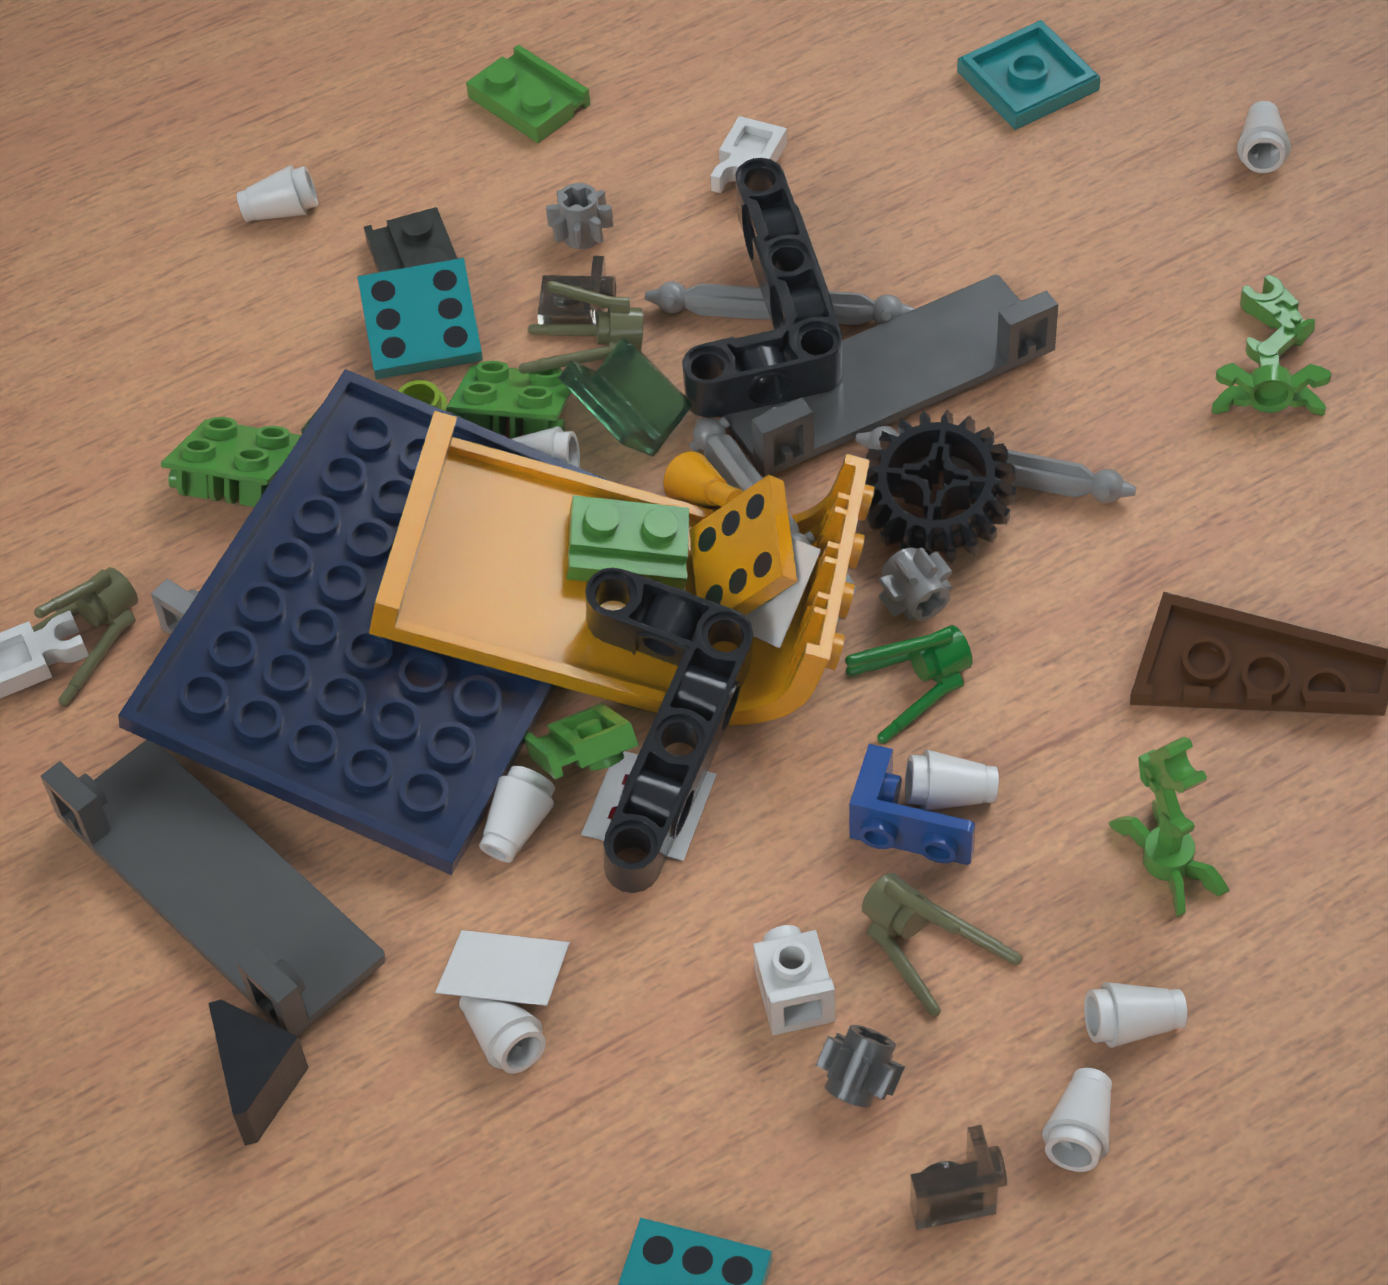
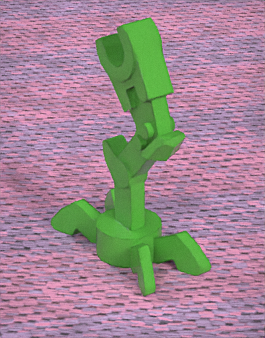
[1211,274,1332,416]
[1109,737,1229,917]

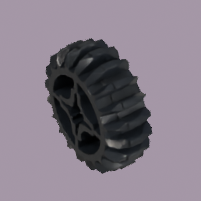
[865,409,1016,564]

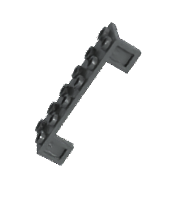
[720,275,1059,477]
[40,740,386,1036]

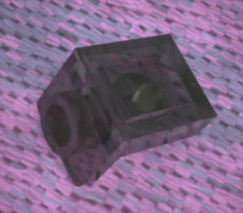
[537,256,617,324]
[910,1125,1007,1230]

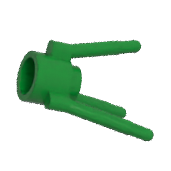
[845,625,973,744]

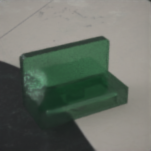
[558,338,692,457]

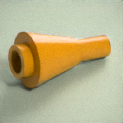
[663,451,744,507]

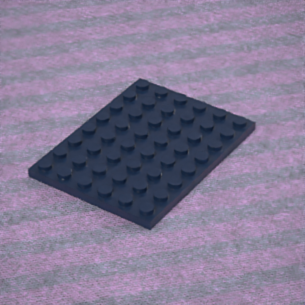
[118,369,612,875]

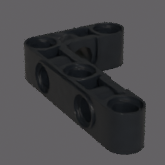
[682,158,843,418]
[585,567,753,893]

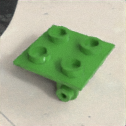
[446,361,579,439]
[161,417,301,507]

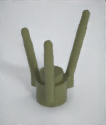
[518,281,643,374]
[32,567,138,707]
[862,873,1022,1017]

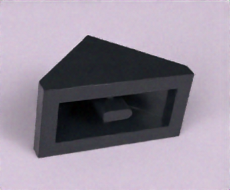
[208,999,309,1146]

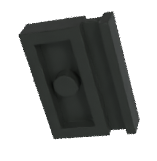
[364,207,458,273]

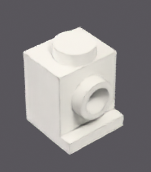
[753,925,836,1036]

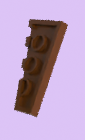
[1130,592,1388,716]

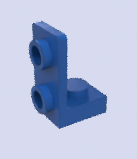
[849,744,975,865]

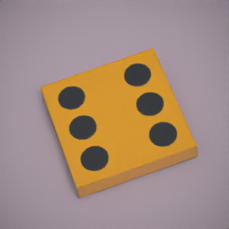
[689,474,797,616]

